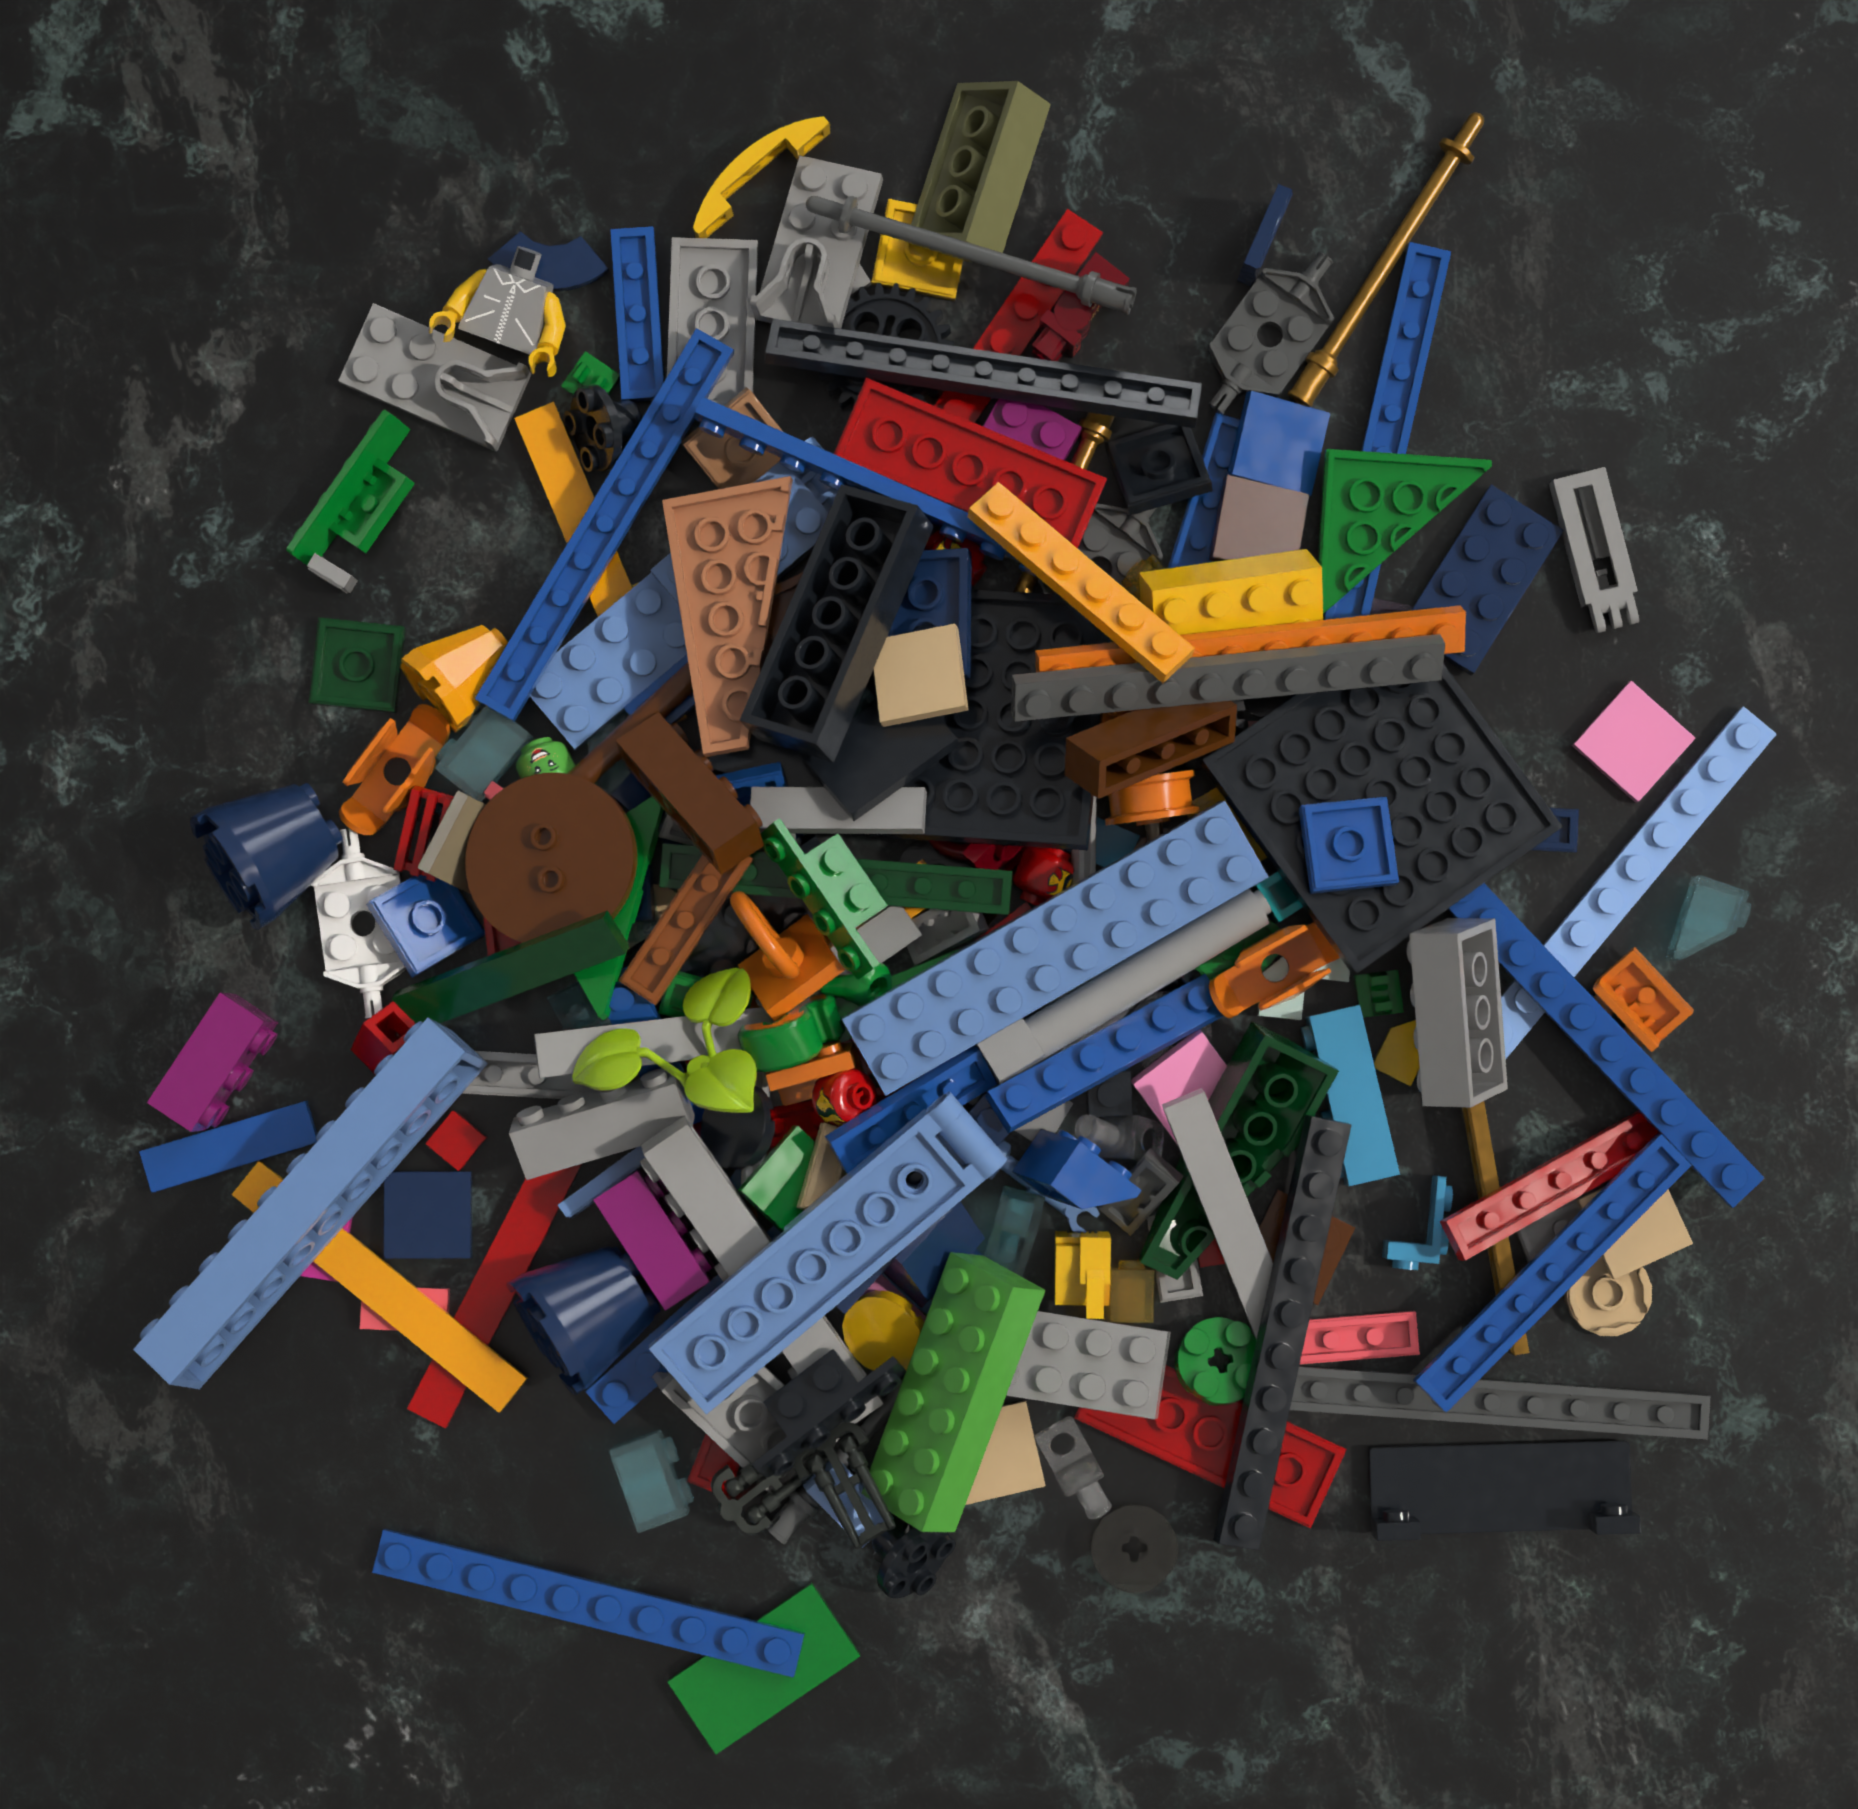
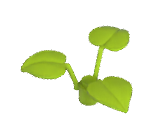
[572,968,757,1113]

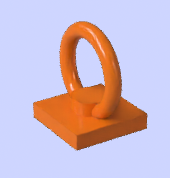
[730,891,845,1022]

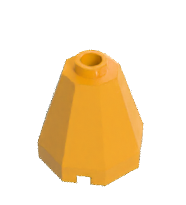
[400,625,508,733]

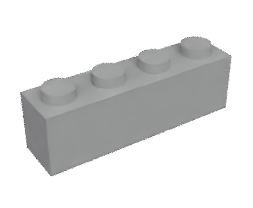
[509,1068,695,1180]

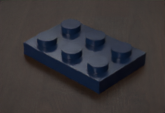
[887,548,972,679]

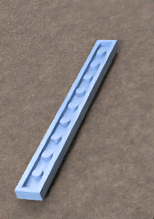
[1501,706,1776,1058]

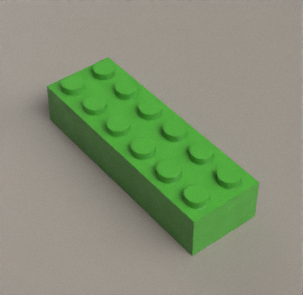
[861,1252,1045,1532]

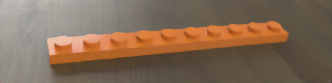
[1035,605,1466,672]

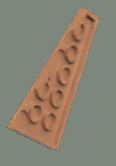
[662,476,793,757]

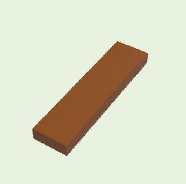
[619,855,754,1005]

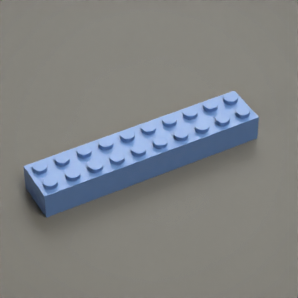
[842,801,1268,1096]
[133,1017,488,1389]

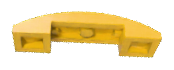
[693,116,830,238]

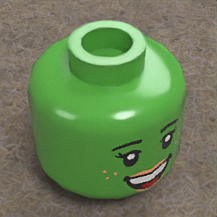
[516,737,576,779]

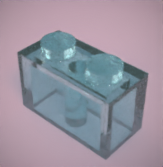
[435,705,534,802]
[609,1429,694,1533]

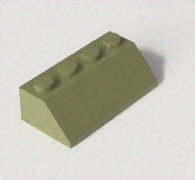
[911,81,1051,262]

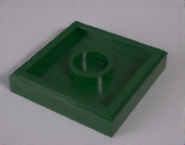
[309,617,406,713]

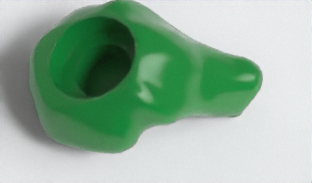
[819,963,892,1007]

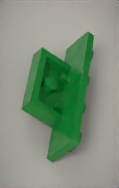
[286,410,415,566]
[760,818,888,979]

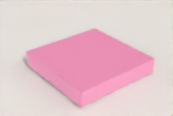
[1572,681,1695,803]
[1131,1029,1227,1146]

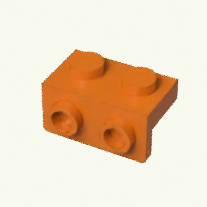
[1593,947,1694,1052]
[765,1040,863,1106]

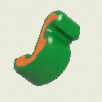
[737,993,845,1072]

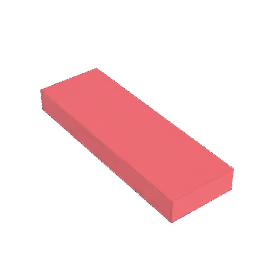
[1300,1311,1420,1365]

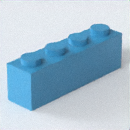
[1300,1005,1400,1186]

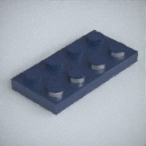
[1411,484,1564,676]

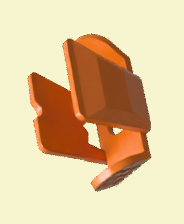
[339,704,451,835]
[1209,922,1340,1018]

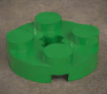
[1175,1317,1257,1406]

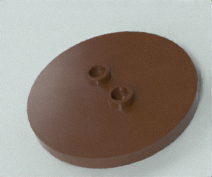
[465,773,638,943]

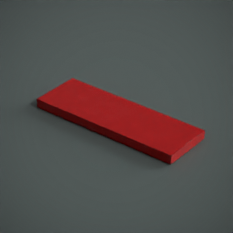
[834,378,1107,549]
[1074,1365,1347,1529]

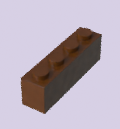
[1065,701,1237,799]
[615,712,764,875]

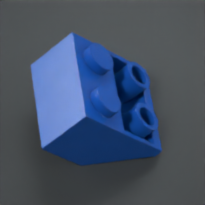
[1012,1129,1142,1210]

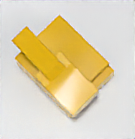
[1054,1231,1111,1319]

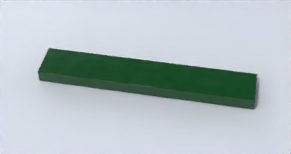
[391,910,629,1023]

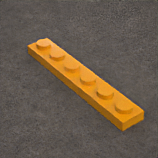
[967,482,1195,683]

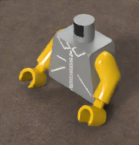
[429,246,566,377]

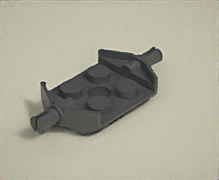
[1208,252,1334,415]
[1037,503,1163,595]

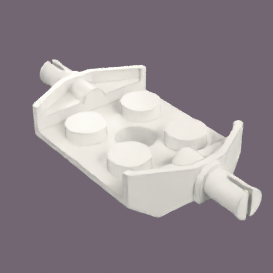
[311,828,406,1019]

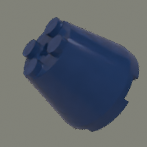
[190,783,343,930]
[506,1246,661,1395]

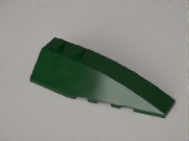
[1139,1021,1339,1280]

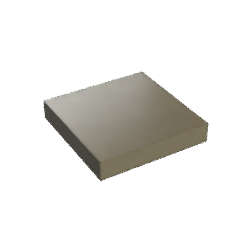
[418,790,486,894]

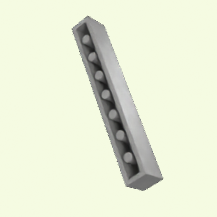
[640,1115,883,1424]

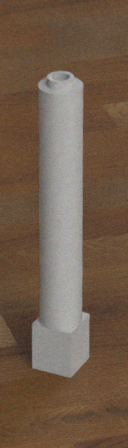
[977,889,1272,1085]

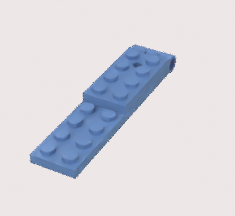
[530,437,838,751]
[649,1091,1007,1415]

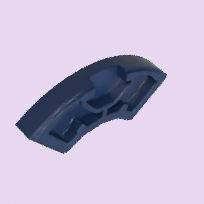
[488,231,610,291]

